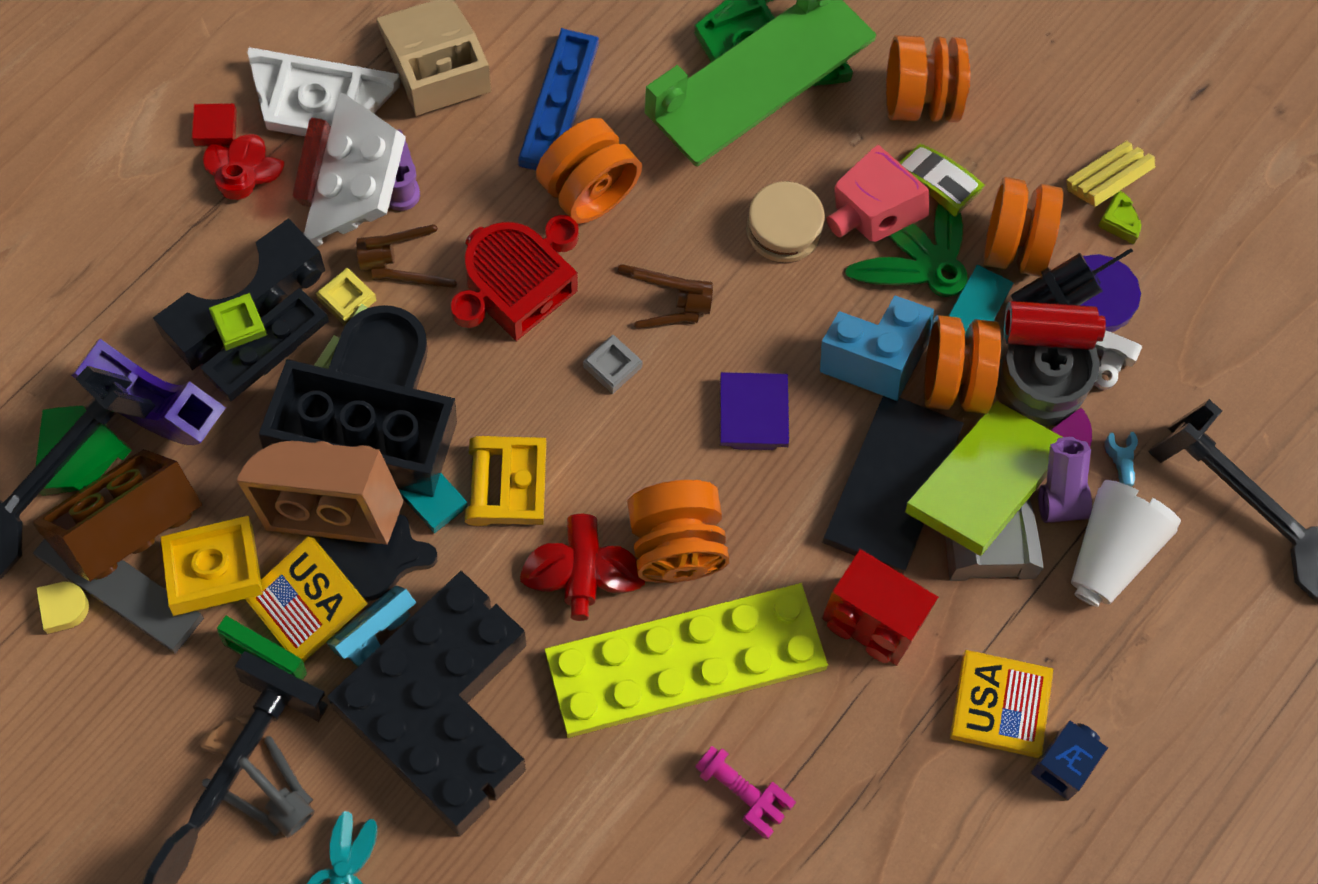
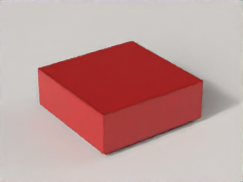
[192,103,237,146]

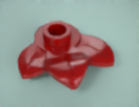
[203,134,284,200]

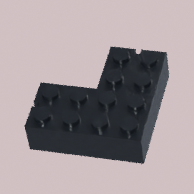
[327,570,526,836]

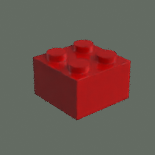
[822,549,939,666]

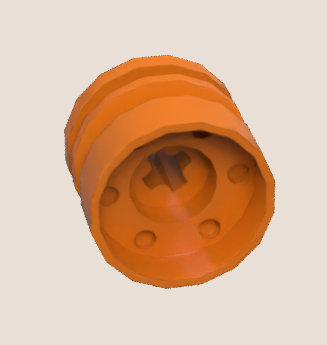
[886,35,970,122]
[627,480,729,583]

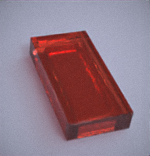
[292,117,331,207]

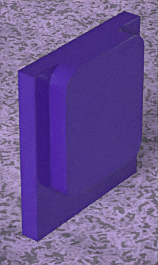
[720,372,789,450]

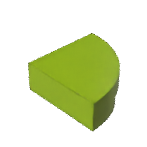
[1098,191,1141,244]

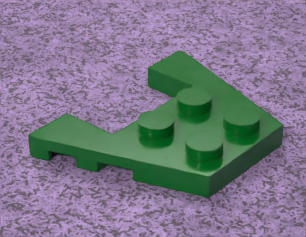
[694,0,853,86]

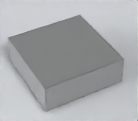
[583,335,643,394]

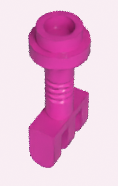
[695,746,796,839]

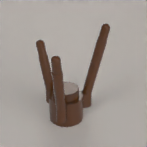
[356,224,457,288]
[618,264,713,329]

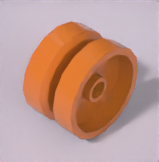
[536,118,642,224]
[983,176,1063,277]
[924,315,1001,414]

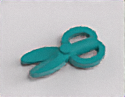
[307,811,378,884]

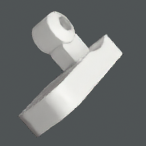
[1094,330,1142,390]

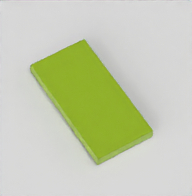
[905,401,1062,556]

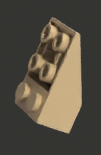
[376,0,491,116]

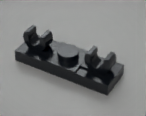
[200,287,329,402]

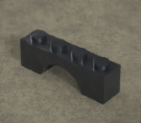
[153,218,325,370]

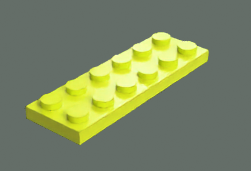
[545,583,828,738]

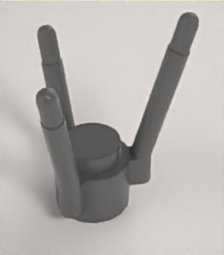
[202,736,315,838]

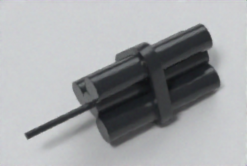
[1011,248,1133,305]

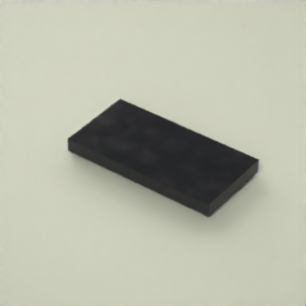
[822,396,964,575]

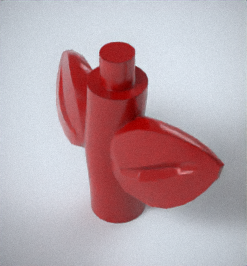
[520,513,645,621]

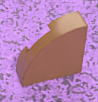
[200,715,252,757]

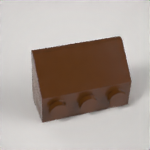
[32,449,202,581]

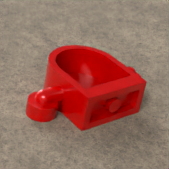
[451,215,579,342]

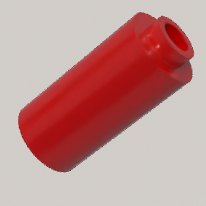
[1004,301,1106,350]

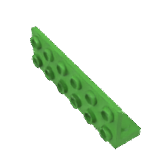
[644,0,876,166]

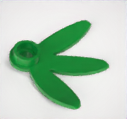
[846,202,968,297]

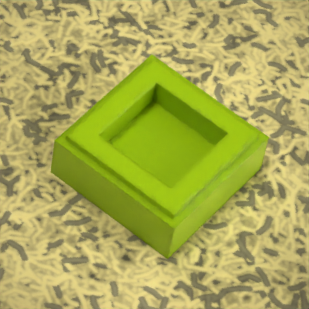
[209,293,267,351]

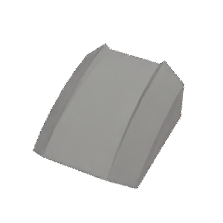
[945,499,1044,581]

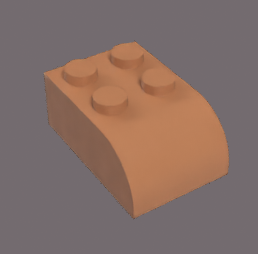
[237,441,404,545]

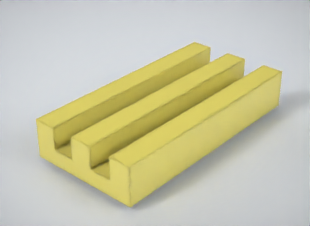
[1066,141,1155,207]

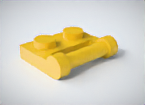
[465,436,547,526]

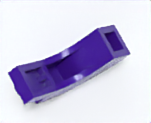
[71,339,226,445]

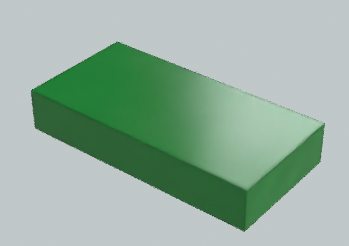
[217,615,307,680]

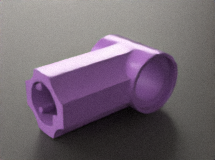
[1038,437,1092,523]

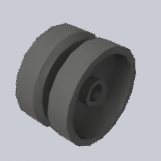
[996,344,1100,427]

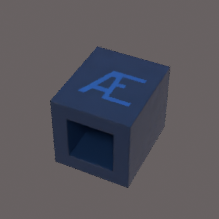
[1030,720,1108,800]

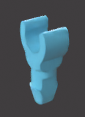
[1104,432,1138,487]

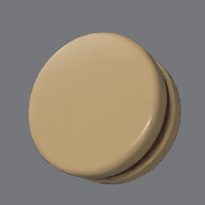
[747,182,825,263]

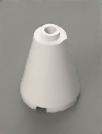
[1071,480,1181,607]

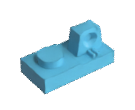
[326,585,417,667]

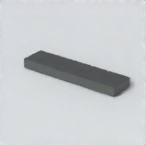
[33,539,204,654]

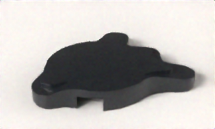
[319,515,438,602]

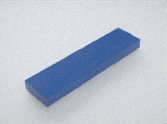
[518,28,599,170]

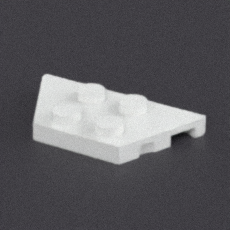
[247,47,400,140]
[304,93,406,247]

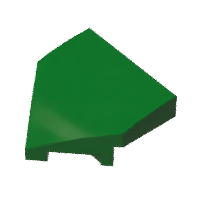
[35,406,132,496]

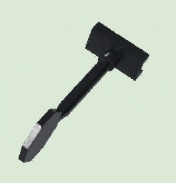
[0,366,156,579]
[1148,399,1318,603]
[143,651,328,884]

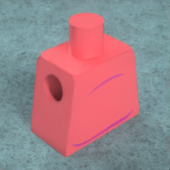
[826,144,929,242]

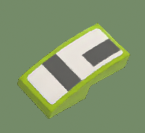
[899,144,985,217]

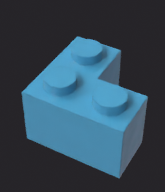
[820,295,934,401]

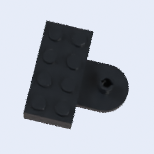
[259,305,457,497]

